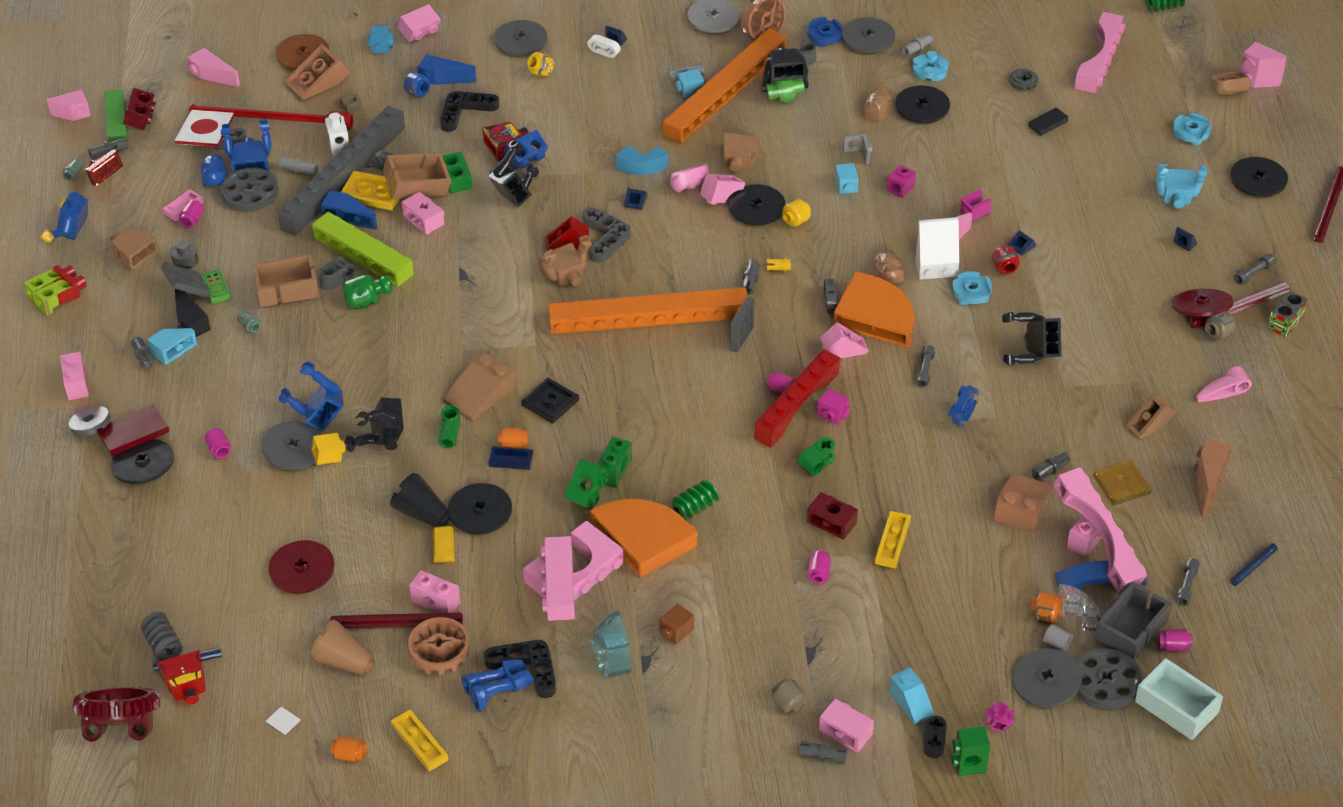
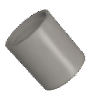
[1043,624,1073,652]

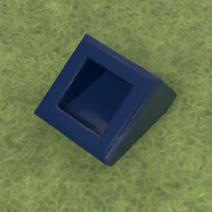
[605,26,627,46]
[624,188,648,210]
[1174,227,1197,251]
[1007,230,1036,256]

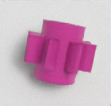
[986,702,1014,732]

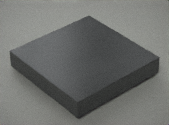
[161,262,210,297]
[731,297,755,352]

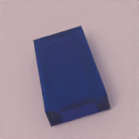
[488,446,534,470]

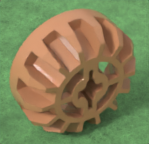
[741,0,786,40]
[408,617,470,675]

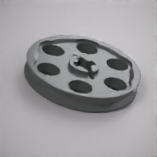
[221,168,279,211]
[1077,648,1142,710]

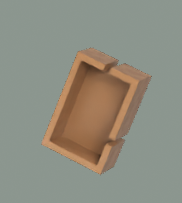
[383,152,451,199]
[253,254,319,307]

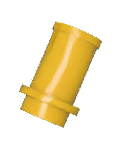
[767,257,791,273]

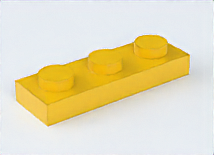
[875,511,911,569]
[391,709,449,772]

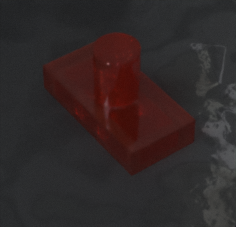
[85,150,123,186]

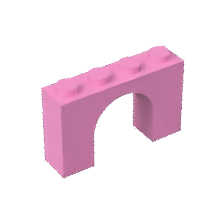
[523,521,623,601]

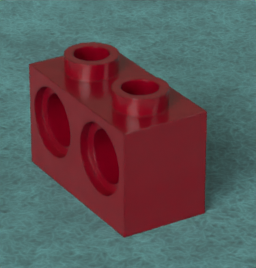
[123,88,156,130]

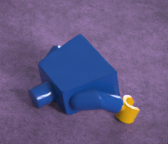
[40,192,88,243]

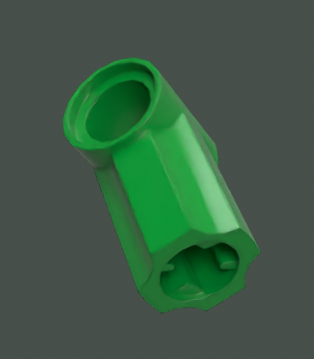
[438,405,461,449]

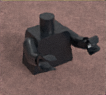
[762,48,809,93]
[489,141,539,207]
[1002,312,1062,365]
[344,397,404,452]

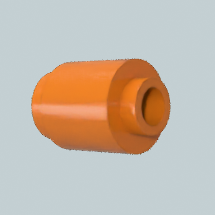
[498,427,528,449]
[331,736,367,762]

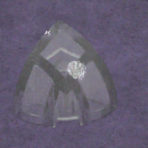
[1057,584,1102,631]

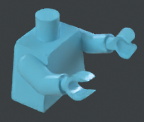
[1155,164,1208,209]

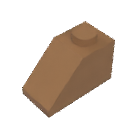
[1126,394,1177,439]

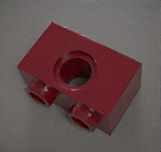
[807,492,858,540]

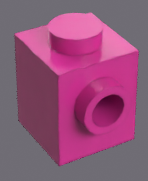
[887,165,916,198]
[817,389,851,425]

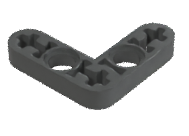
[583,208,631,263]

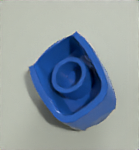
[201,154,228,187]

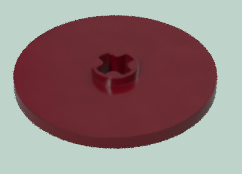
[1172,289,1233,317]
[269,540,335,594]

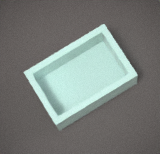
[1135,658,1223,740]

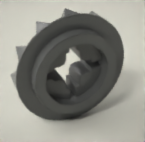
[1009,69,1038,90]

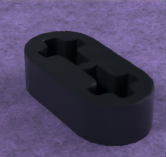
[923,716,947,758]

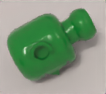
[343,274,393,309]

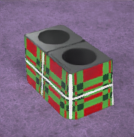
[1268,291,1308,337]

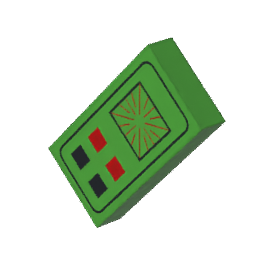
[201,269,231,304]

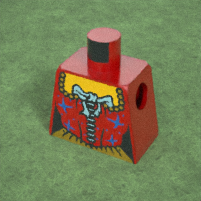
[482,122,529,162]

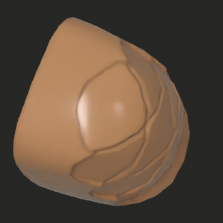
[1211,71,1251,95]
[863,85,893,122]
[874,251,904,284]

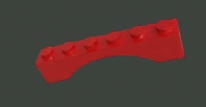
[754,349,841,448]

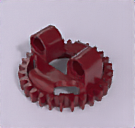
[73,687,160,742]

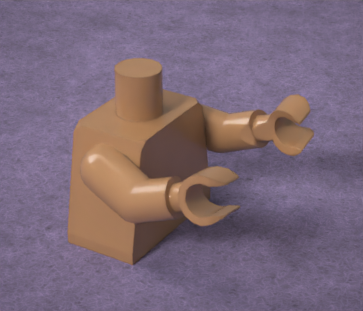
[539,235,592,286]

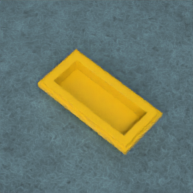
[432,526,455,563]

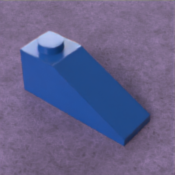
[417,54,477,85]
[321,190,377,229]

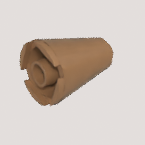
[310,619,376,676]

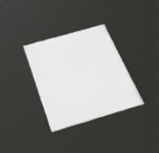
[265,707,301,735]

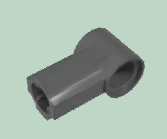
[799,41,816,65]

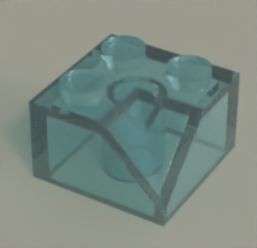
[590,610,631,678]

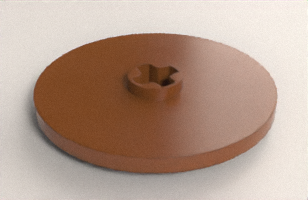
[276,34,329,70]

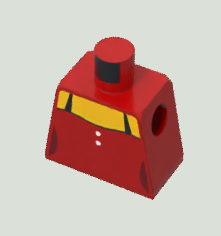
[157,650,206,705]

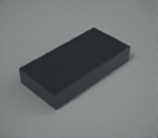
[1028,108,1069,136]

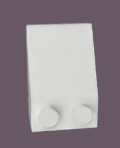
[915,217,959,280]

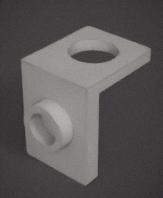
[843,134,873,164]

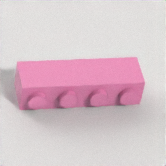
[541,536,575,621]

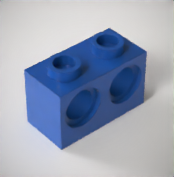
[502,129,549,170]

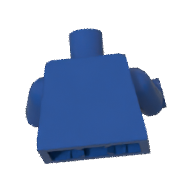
[220,120,272,172]
[279,361,344,432]

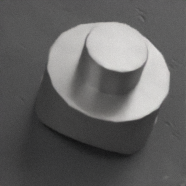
[170,240,199,267]

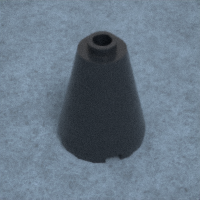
[390,473,451,527]

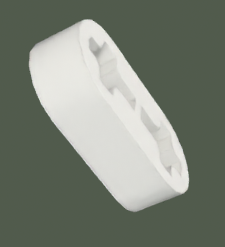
[587,34,621,58]

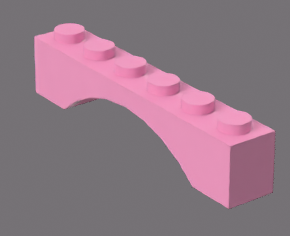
[1074,12,1125,94]
[1053,467,1147,594]

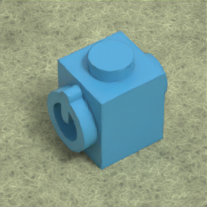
[367,26,394,54]

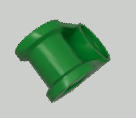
[797,437,835,476]

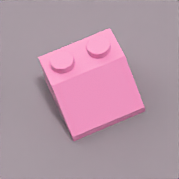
[1240,42,1287,88]

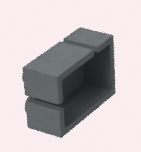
[1095,582,1172,660]

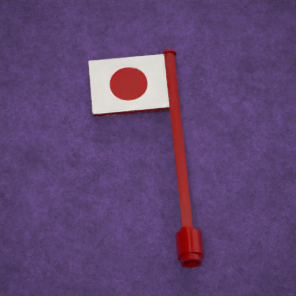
[175,104,353,147]

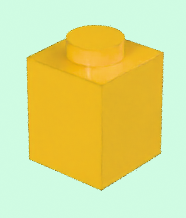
[311,432,345,465]

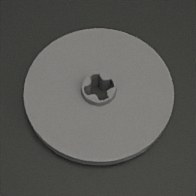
[687,0,740,33]

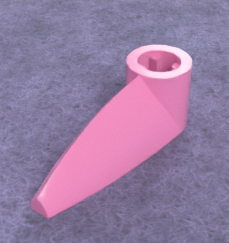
[1196,366,1252,402]

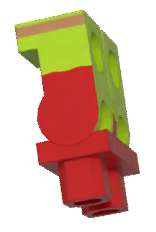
[24,265,87,316]

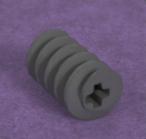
[141,612,183,661]

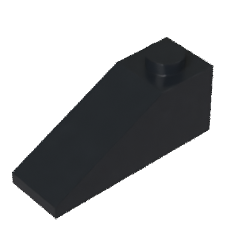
[175,289,211,337]

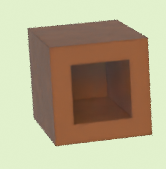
[659,603,694,644]

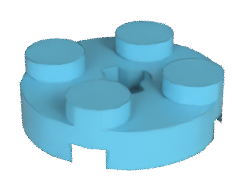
[913,51,949,81]
[1173,113,1211,145]
[952,271,992,305]

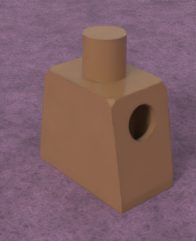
[724,132,760,172]
[110,228,159,271]

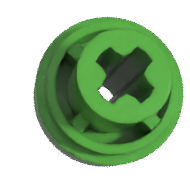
[766,78,805,103]

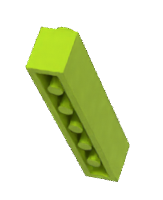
[312,212,414,287]

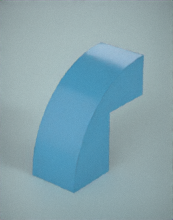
[616,146,669,175]

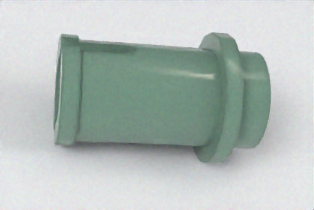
[62,158,84,181]
[237,310,261,333]

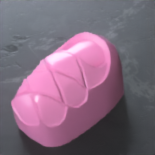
[670,164,709,193]

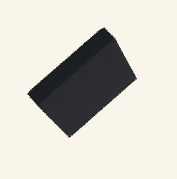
[521,377,579,424]

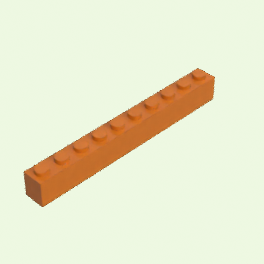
[662,29,786,144]
[548,287,748,334]

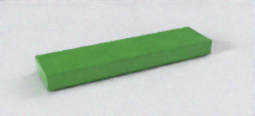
[104,89,128,142]

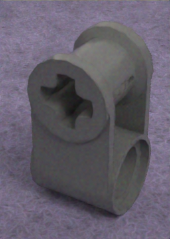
[319,256,356,290]

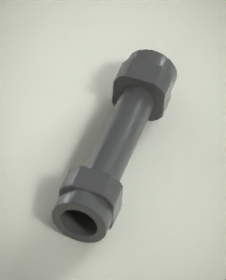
[1234,254,1275,284]
[915,345,935,388]
[1176,558,1200,606]

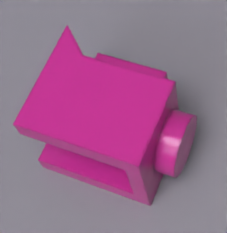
[960,189,991,221]

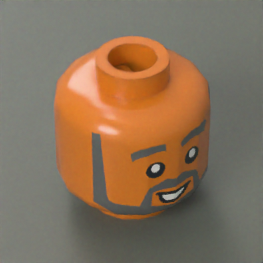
[1031,592,1066,623]

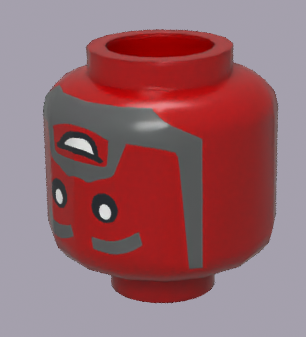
[992,245,1020,275]

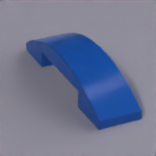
[1055,560,1147,593]

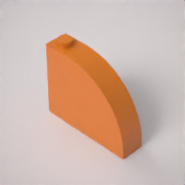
[833,271,914,348]
[590,499,698,578]

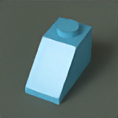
[147,328,197,365]
[890,667,934,725]

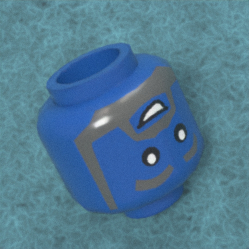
[404,72,430,97]

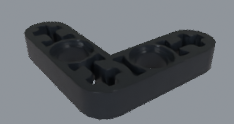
[440,91,499,132]
[484,640,556,698]

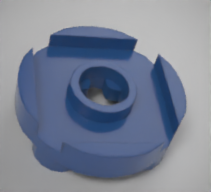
[807,17,842,47]
[949,385,979,427]

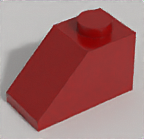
[546,216,589,251]

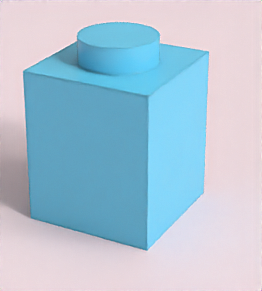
[675,69,704,99]
[835,163,859,194]

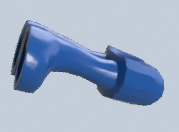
[462,659,534,712]

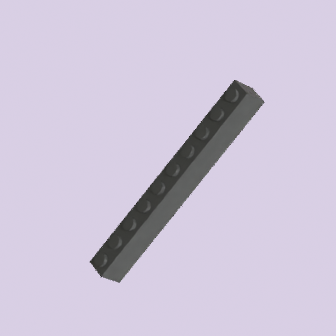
[278,105,405,236]

